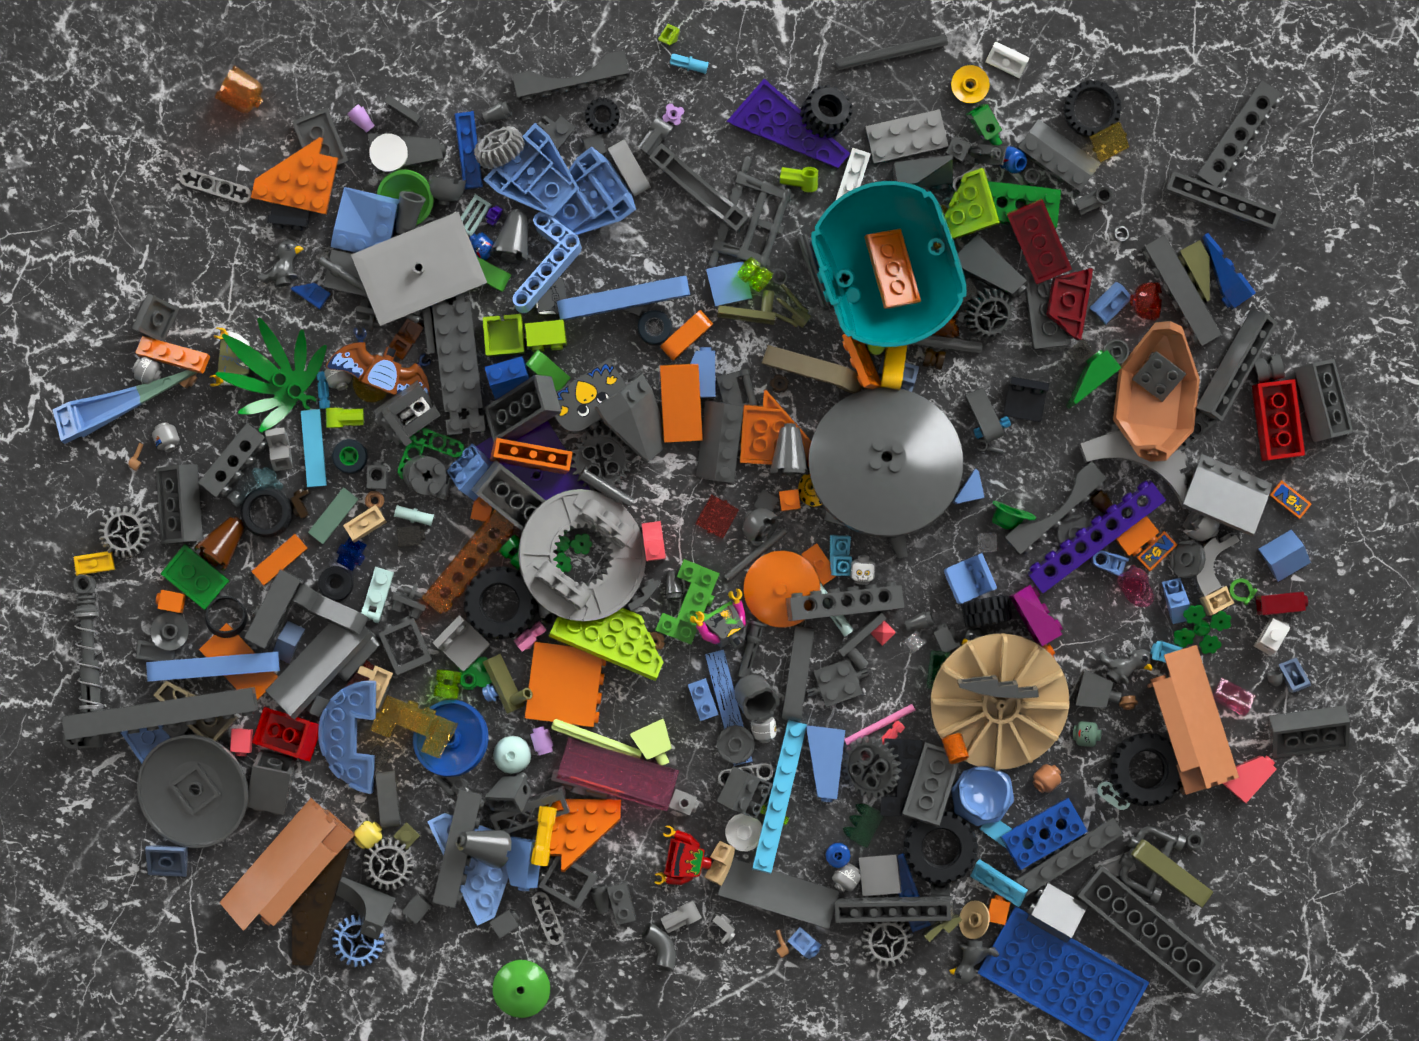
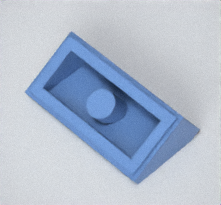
[1090,282,1132,325]

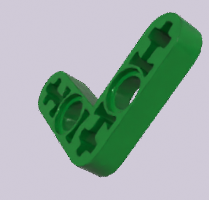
[398,428,465,479]

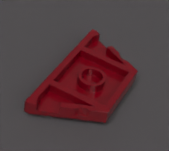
[1046,268,1093,341]

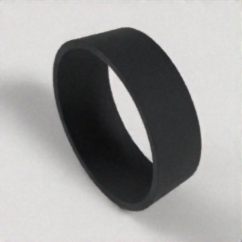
[205,596,248,638]

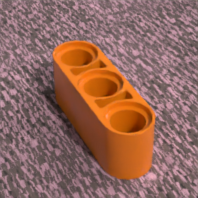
[660,310,713,361]

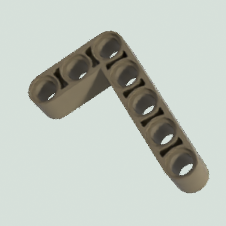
[762,345,862,394]

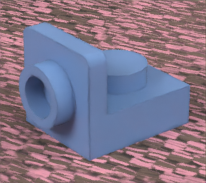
[788,927,821,959]

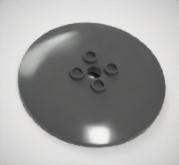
[137,734,248,848]

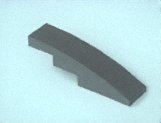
[957,675,1039,698]

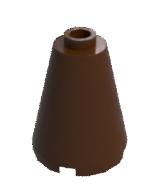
[194,516,245,571]

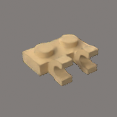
[357,666,393,709]

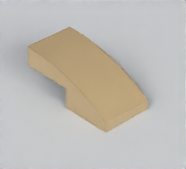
[704,841,735,886]

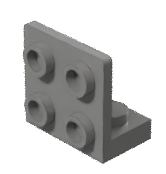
[433,615,490,671]

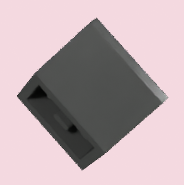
[717,766,773,819]

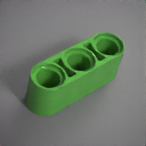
[477,257,511,292]
[525,349,571,391]

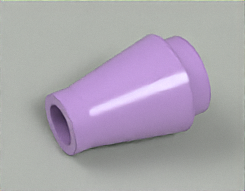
[347,104,375,133]

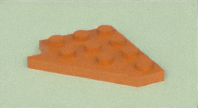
[251,137,339,215]
[740,390,811,467]
[545,799,621,872]

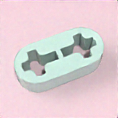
[1097,781,1130,810]

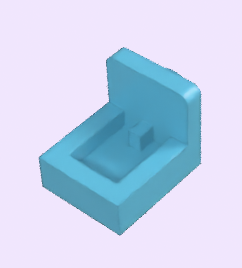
[1151,641,1183,663]

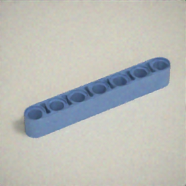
[557,276,690,320]
[146,652,280,682]

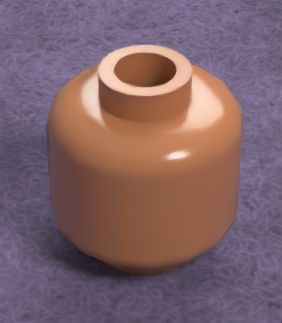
[1033,764,1061,793]

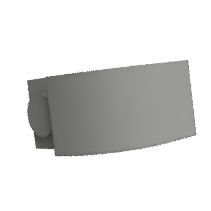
[265,427,293,471]

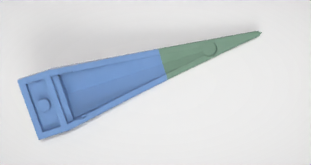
[53,370,197,444]

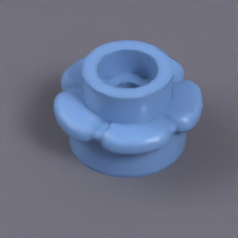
[482,684,498,702]

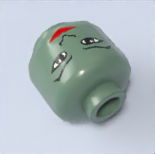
[1073,721,1102,747]

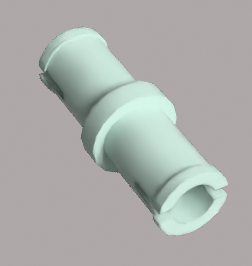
[394,505,434,526]

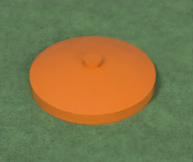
[744,551,820,627]

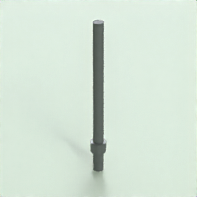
[318,257,420,324]

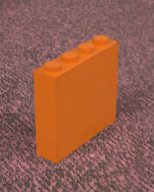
[525,642,606,727]

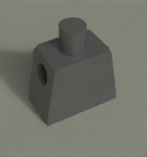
[1074,669,1122,708]
[485,772,531,812]

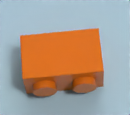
[1115,516,1159,557]

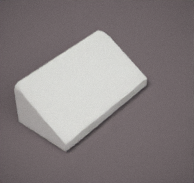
[985,42,1029,79]

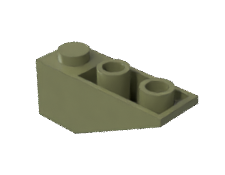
[1178,240,1210,303]

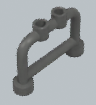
[1119,826,1186,904]

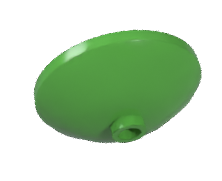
[377,170,434,225]
[493,960,550,1018]

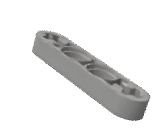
[179,169,252,204]

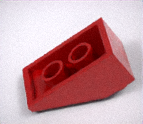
[252,707,319,762]

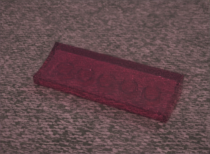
[557,738,679,811]

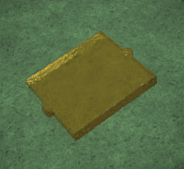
[1090,122,1130,162]

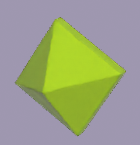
[658,24,680,45]

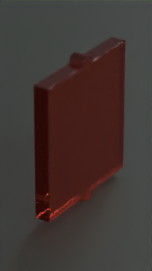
[695,494,739,539]

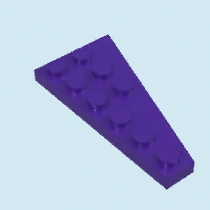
[726,79,851,169]

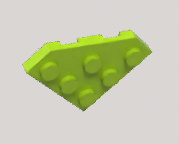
[945,168,1000,240]

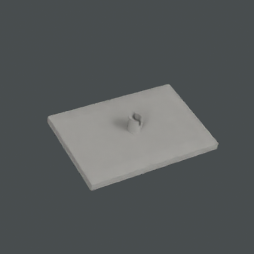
[351,212,487,326]

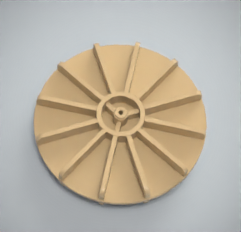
[931,633,1069,771]

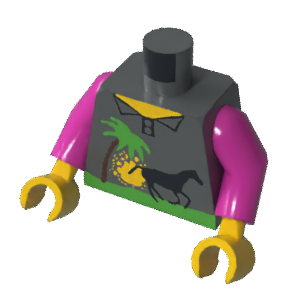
[690,589,746,650]

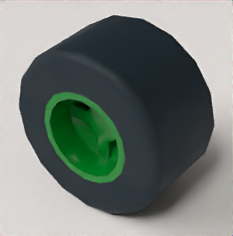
[332,439,368,474]

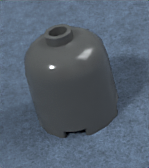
[734,674,779,722]

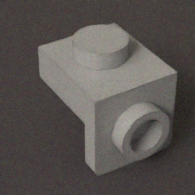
[712,914,735,944]

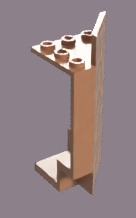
[1147,645,1239,795]
[219,798,355,931]

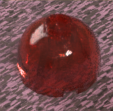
[1130,282,1162,320]

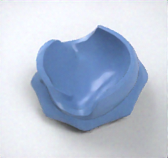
[951,766,1014,826]

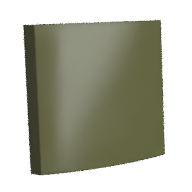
[922,914,962,942]

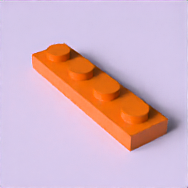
[135,336,210,374]

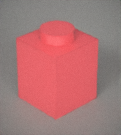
[230,728,253,756]

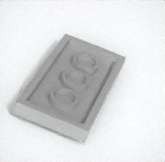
[865,109,949,164]

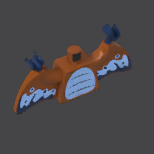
[326,327,431,407]

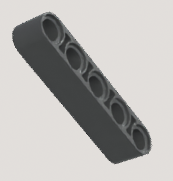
[782,626,814,722]

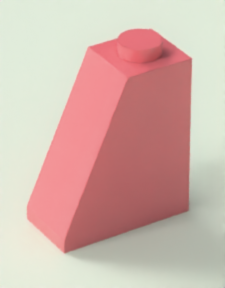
[642,521,666,562]
[1222,755,1276,803]

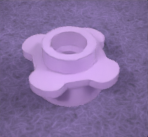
[663,104,684,125]

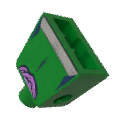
[966,104,1003,146]

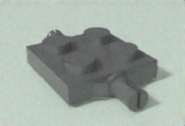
[806,658,870,708]

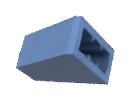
[690,347,715,398]
[506,836,540,891]

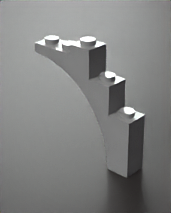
[1079,430,1188,509]

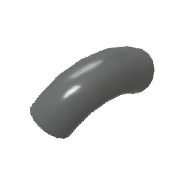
[642,923,676,972]

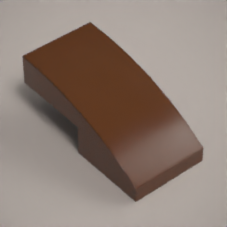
[389,319,425,360]

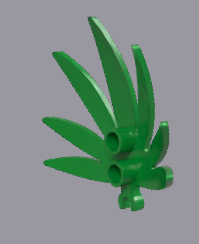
[215,317,327,432]

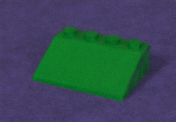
[1066,350,1121,409]

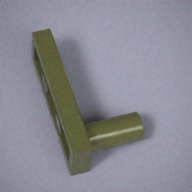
[717,290,776,325]
[483,654,533,714]

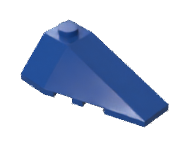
[1203,233,1256,309]

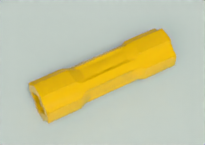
[531,806,557,866]

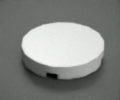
[369,134,408,172]
[725,813,762,852]

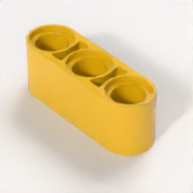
[881,345,907,390]

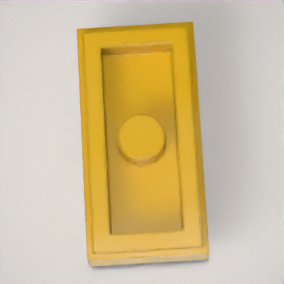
[73,551,115,576]

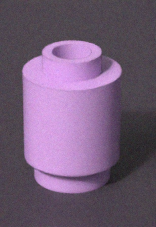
[530,726,554,756]

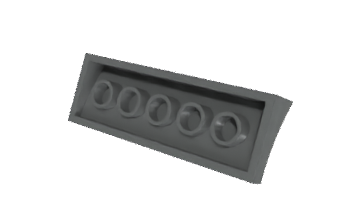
[266,623,374,720]
[718,858,839,929]

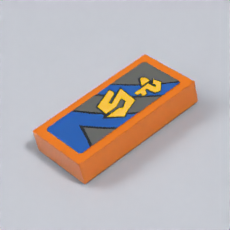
[1269,480,1311,519]
[1136,531,1178,571]

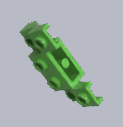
[655,559,720,644]

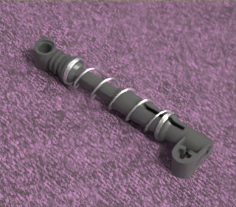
[62,574,104,749]

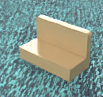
[343,505,387,543]

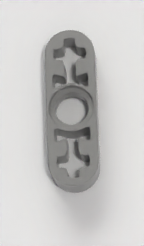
[532,891,564,945]

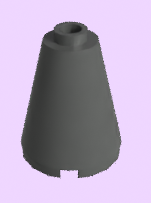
[490,209,528,265]
[770,423,809,476]
[456,830,512,868]

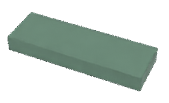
[308,487,359,544]

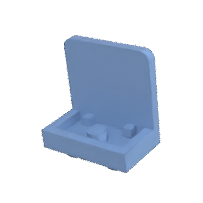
[944,553,997,604]

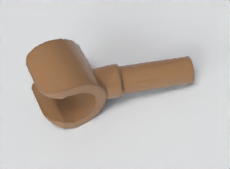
[128,443,143,471]
[776,929,789,958]

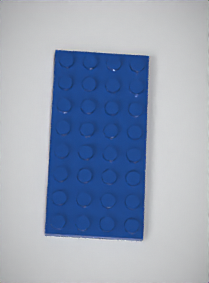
[977,906,1150,1041]

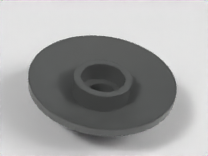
[150,612,189,651]

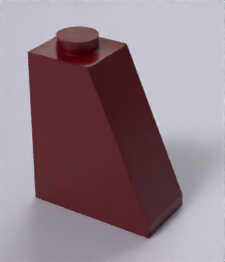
[1255,592,1308,615]

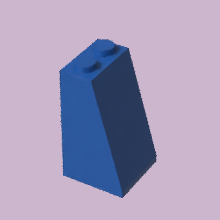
[485,356,530,400]

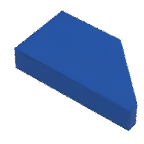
[291,283,331,309]

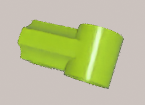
[780,167,818,192]
[326,408,364,428]

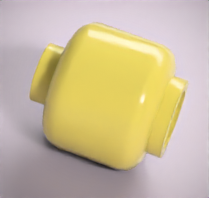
[354,821,382,849]

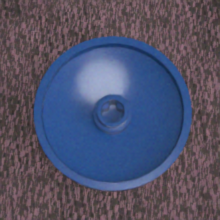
[413,700,488,777]

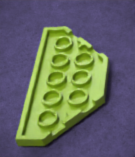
[549,608,664,681]

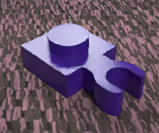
[485,205,503,228]

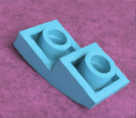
[830,535,852,576]

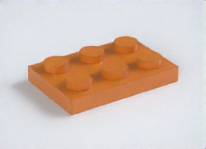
[842,334,881,389]

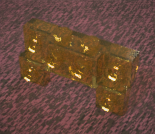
[371,695,458,758]

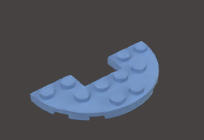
[318,681,376,794]

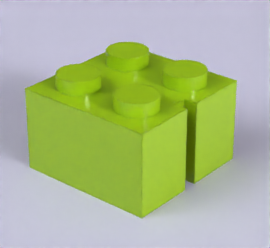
[483,314,525,357]
[525,320,567,352]

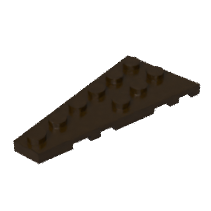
[292,849,351,965]

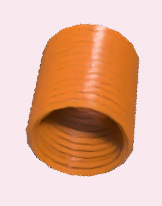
[942,733,969,764]

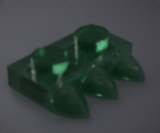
[843,803,884,848]

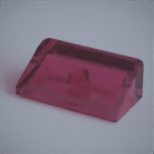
[1213,678,1256,716]

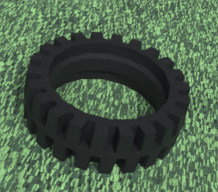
[1064,80,1122,138]

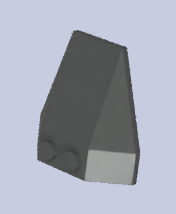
[595,370,670,463]

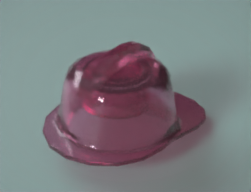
[1117,565,1154,607]

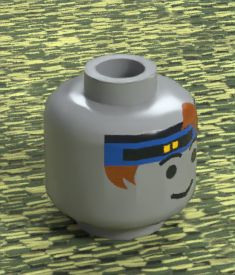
[152,422,180,452]

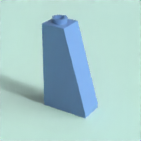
[806,725,845,802]

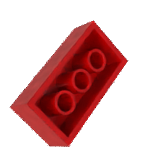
[1252,379,1305,461]

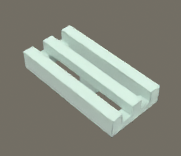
[461,194,492,236]

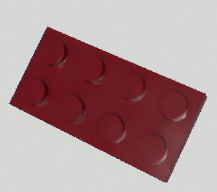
[1007,199,1072,284]

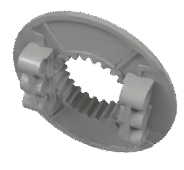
[519,489,646,621]

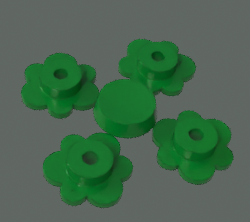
[553,529,593,573]
[1173,605,1231,654]

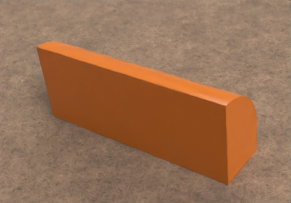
[490,438,572,474]

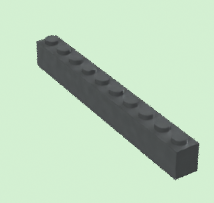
[62,687,258,743]

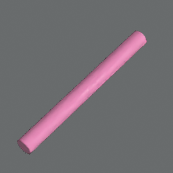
[844,704,916,746]

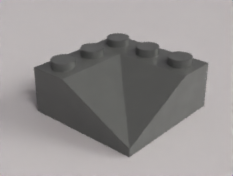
[892,155,953,191]

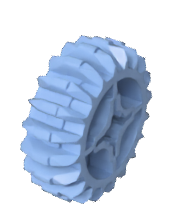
[332,915,385,967]

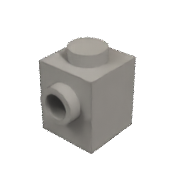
[669,789,699,815]

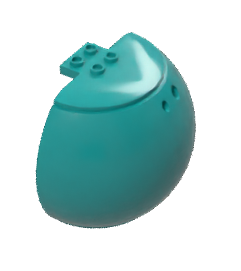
[811,181,967,347]

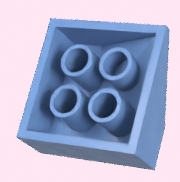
[331,187,399,253]

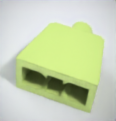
[630,719,672,767]

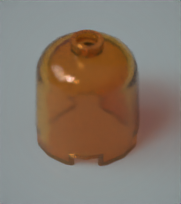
[215,65,263,113]

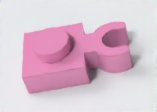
[513,621,546,652]

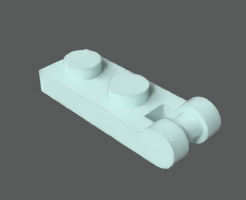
[361,567,394,624]

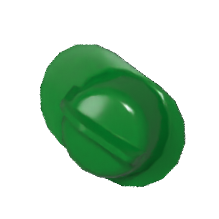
[992,501,1036,529]

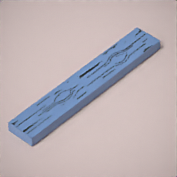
[705,650,752,766]

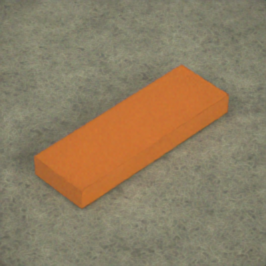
[252,534,308,586]

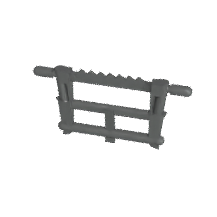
[708,156,795,268]

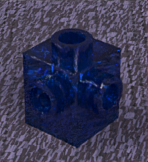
[336,537,367,571]

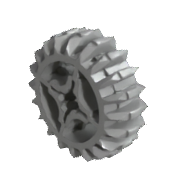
[474,126,525,169]
[98,506,151,558]
[363,838,415,891]
[861,921,914,967]

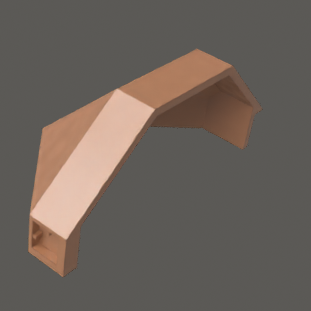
[1113,321,1200,462]

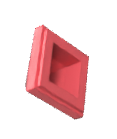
[870,621,896,646]

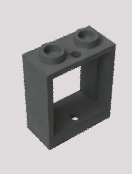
[378,616,433,675]
[538,856,598,910]
[607,880,636,925]

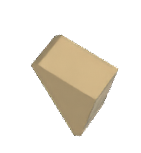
[1199,586,1234,616]

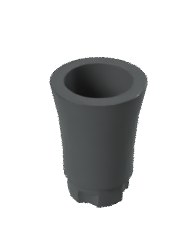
[394,191,426,234]

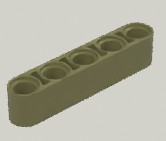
[1131,839,1213,908]

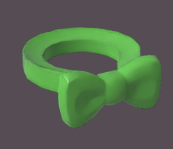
[1229,578,1258,605]

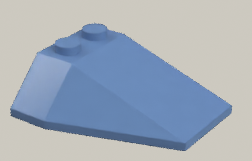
[483,123,579,217]
[553,147,636,235]

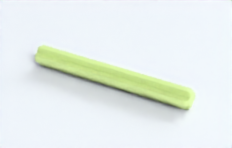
[551,719,642,761]

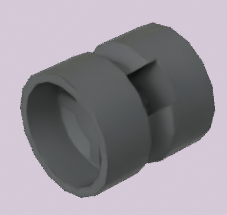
[1102,339,1129,364]
[1253,354,1285,384]

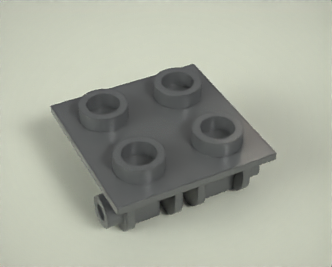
[1132,351,1186,402]

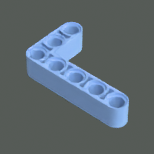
[513,212,582,313]

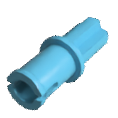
[670,54,709,74]

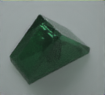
[926,650,950,689]

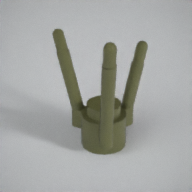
[773,284,811,328]

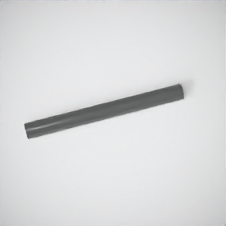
[724,527,787,582]

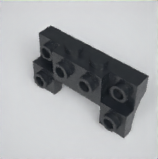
[880,738,923,817]

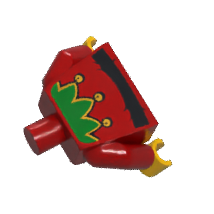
[655,826,712,885]

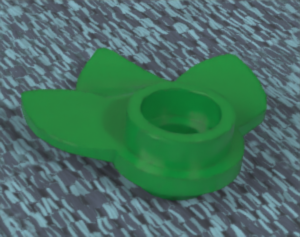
[459,657,492,690]

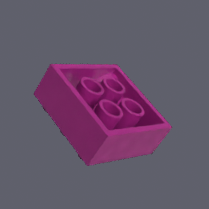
[1009,585,1063,646]

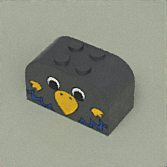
[555,359,626,434]

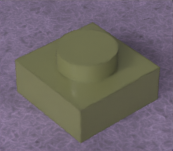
[393,822,421,849]

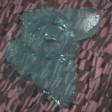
[252,467,284,489]

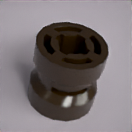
[923,348,946,370]

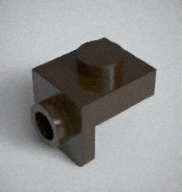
[290,488,311,519]

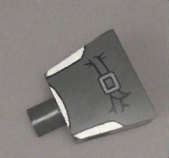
[524,277,567,316]

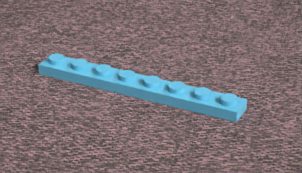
[752,720,807,874]

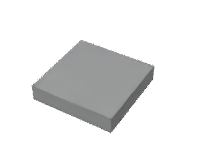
[859,854,902,896]

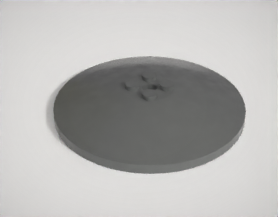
[808,387,963,538]

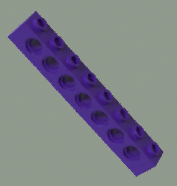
[1028,480,1166,593]

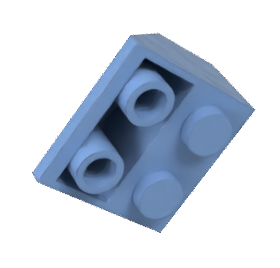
[447,443,493,501]

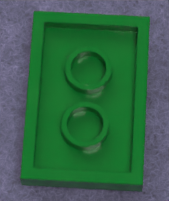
[160,544,230,610]

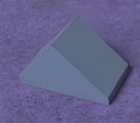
[273,621,305,664]
[1279,658,1311,693]

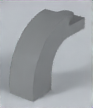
[1194,533,1239,597]

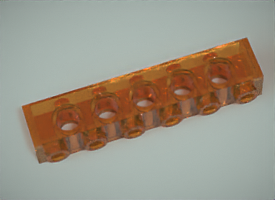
[422,509,514,614]

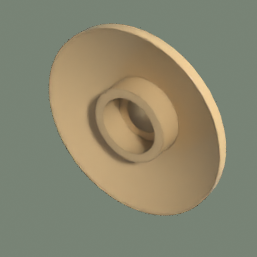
[959,901,990,939]

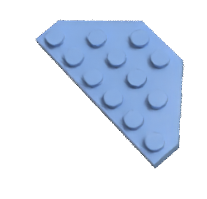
[427,813,509,926]

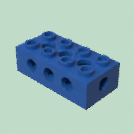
[1000,798,1088,870]

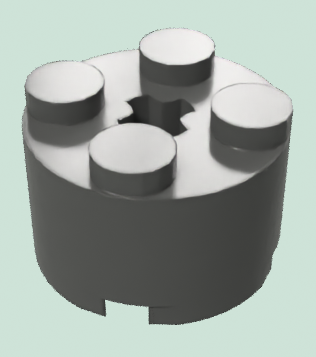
[402,455,446,495]

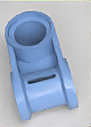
[1090,550,1129,577]

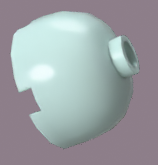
[493,736,531,774]

